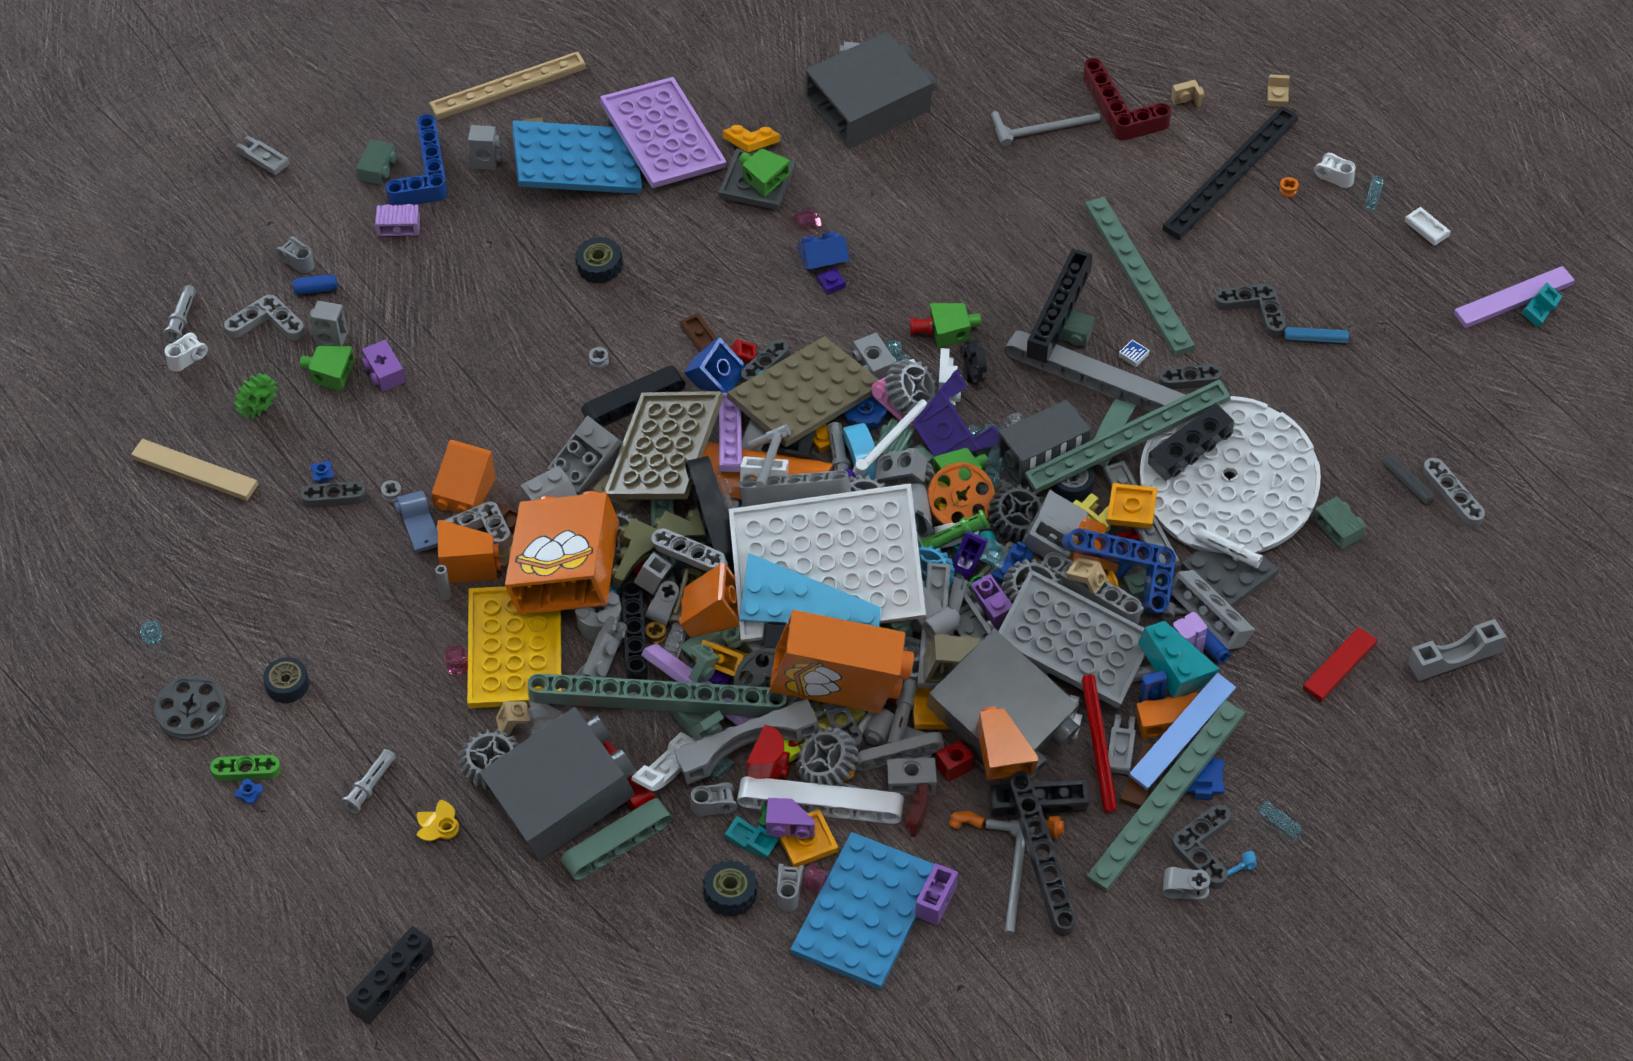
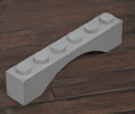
[675,699,819,784]

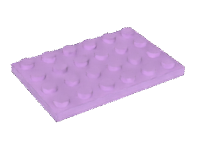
[599,77,727,188]

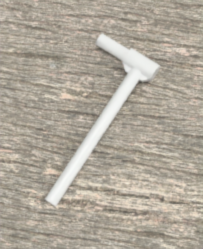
[853,399,928,478]

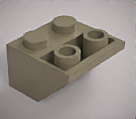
[923,634,981,683]

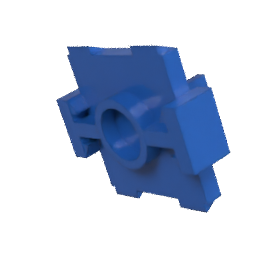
[1186,758,1225,800]

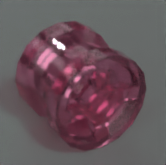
[444,645,468,675]
[802,863,830,892]

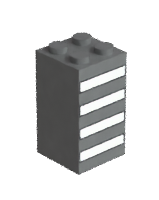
[997,400,1092,487]

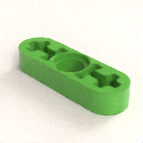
[210,755,281,781]

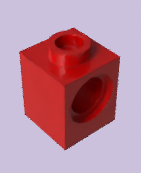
[936,740,974,782]

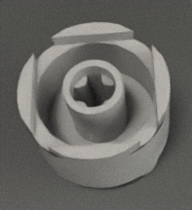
[575,591,623,642]

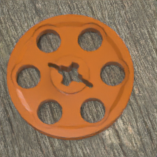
[927,462,995,525]

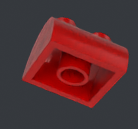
[747,724,790,780]

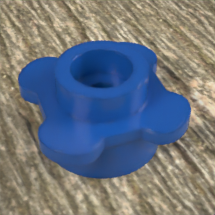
[310,461,334,483]
[234,779,263,804]

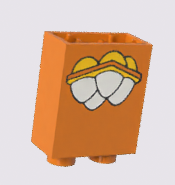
[505,491,620,614]
[769,610,914,714]

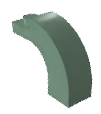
[670,695,724,741]

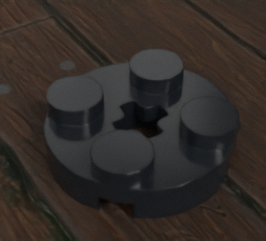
[959,339,987,383]

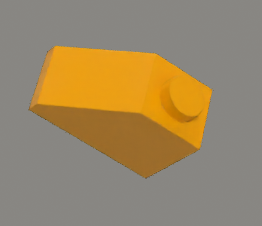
[696,640,748,678]

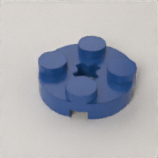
[844,396,887,429]

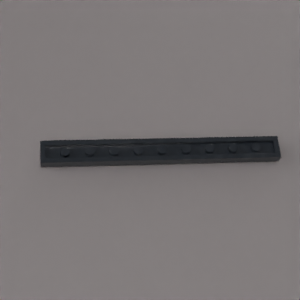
[1162,106,1299,240]

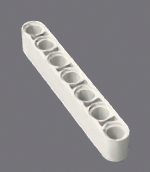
[737,777,904,824]

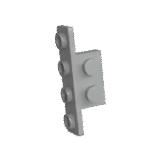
[956,586,995,641]

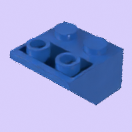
[797,231,850,269]

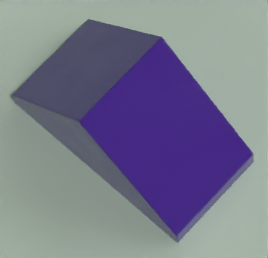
[952,531,988,577]

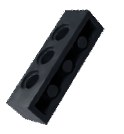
[1148,403,1234,481]
[989,779,1089,817]
[346,926,434,1024]

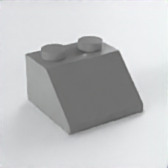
[520,466,577,501]

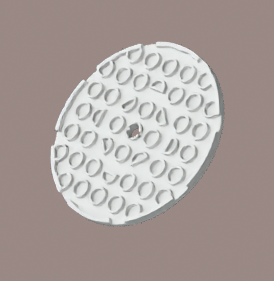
[1140,396,1321,554]

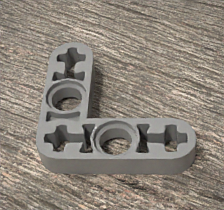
[224,295,305,340]
[436,502,513,550]

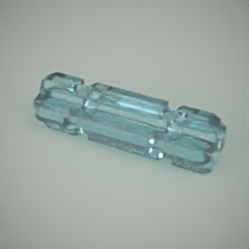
[1365,175,1384,210]
[1259,801,1302,838]

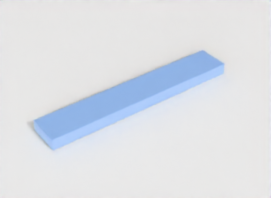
[1129,672,1236,791]

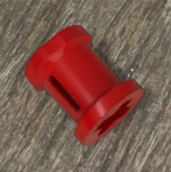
[910,317,932,336]

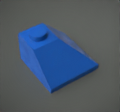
[684,337,746,393]

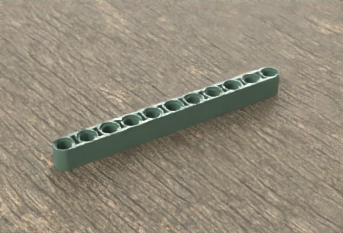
[528,673,787,717]

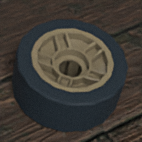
[263,657,310,703]

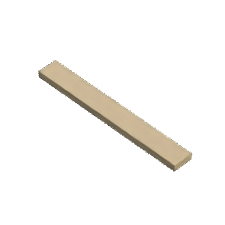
[429,51,586,120]

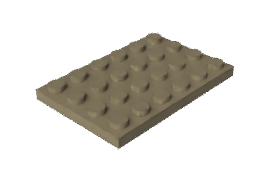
[727,336,879,447]
[604,391,724,500]

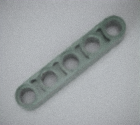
[561,798,673,880]

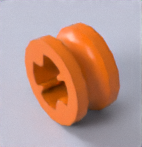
[1279,177,1299,197]

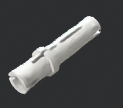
[1195,527,1263,569]

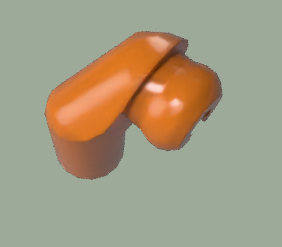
[949,811,986,829]

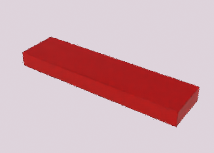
[1303,627,1378,702]

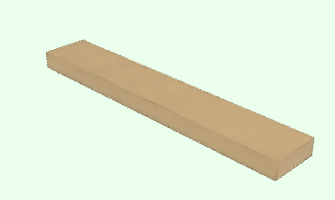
[131,439,258,501]

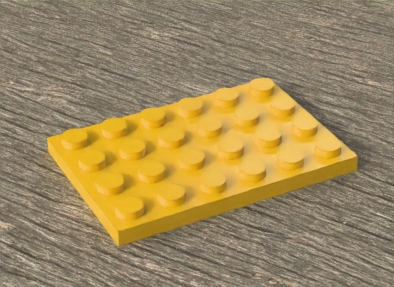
[467,586,562,709]

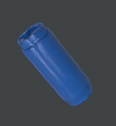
[293,274,338,295]
[1204,628,1231,664]

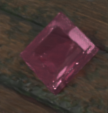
[793,209,821,227]

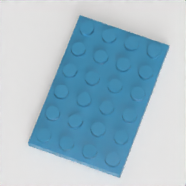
[512,121,642,194]
[790,832,935,990]

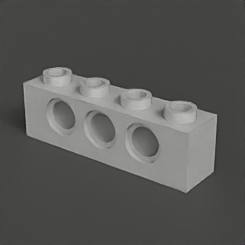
[1171,570,1255,649]

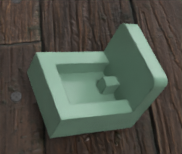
[689,644,720,683]

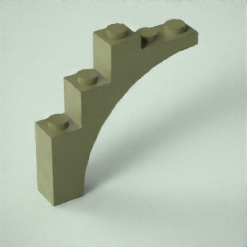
[611,506,730,590]

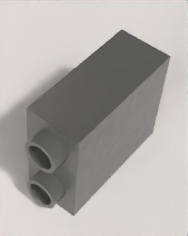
[805,31,936,149]
[927,628,1080,784]
[479,707,637,861]

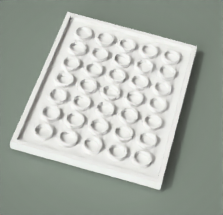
[729,483,927,642]

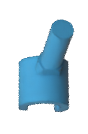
[1227,851,1257,877]

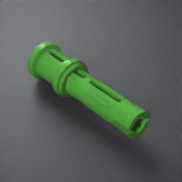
[922,509,990,549]

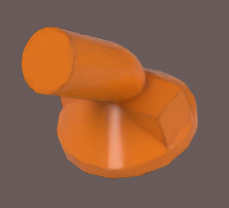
[1045,816,1064,840]

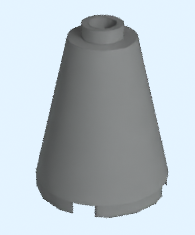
[911,483,932,540]

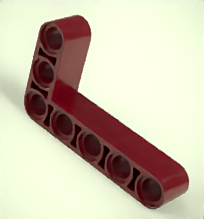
[1083,58,1171,140]

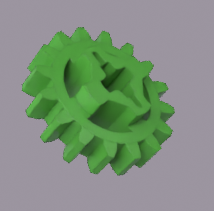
[234,373,278,419]

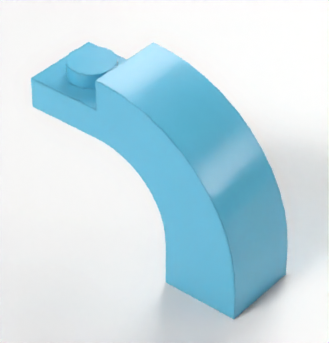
[842,423,877,480]

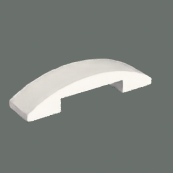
[631,732,697,791]

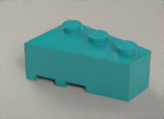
[1138,621,1220,698]

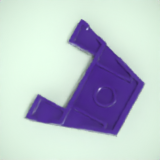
[913,370,998,457]

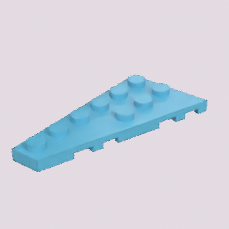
[739,553,882,627]

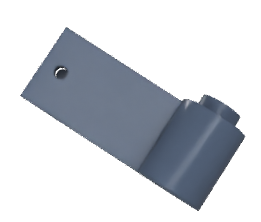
[394,490,438,553]

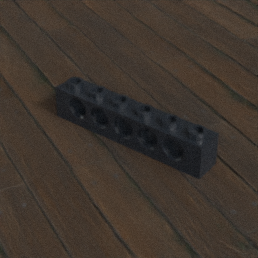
[1026,248,1093,363]

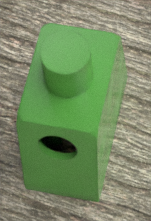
[739,149,790,197]
[930,303,981,348]
[300,346,355,392]
[933,448,990,498]

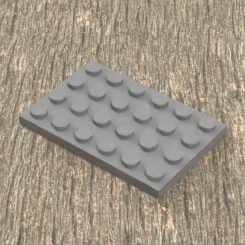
[998,570,1145,708]

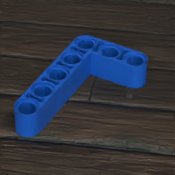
[385,114,448,206]
[1062,529,1176,615]

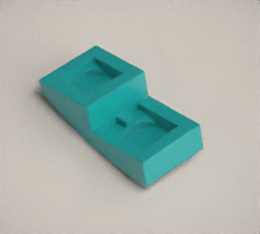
[1522,282,1562,327]
[723,816,779,858]

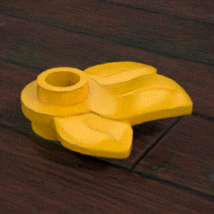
[417,800,459,841]

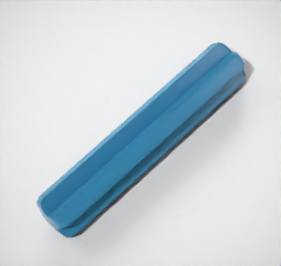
[1284,327,1349,343]

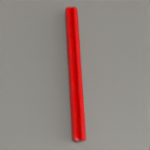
[1082,674,1117,813]

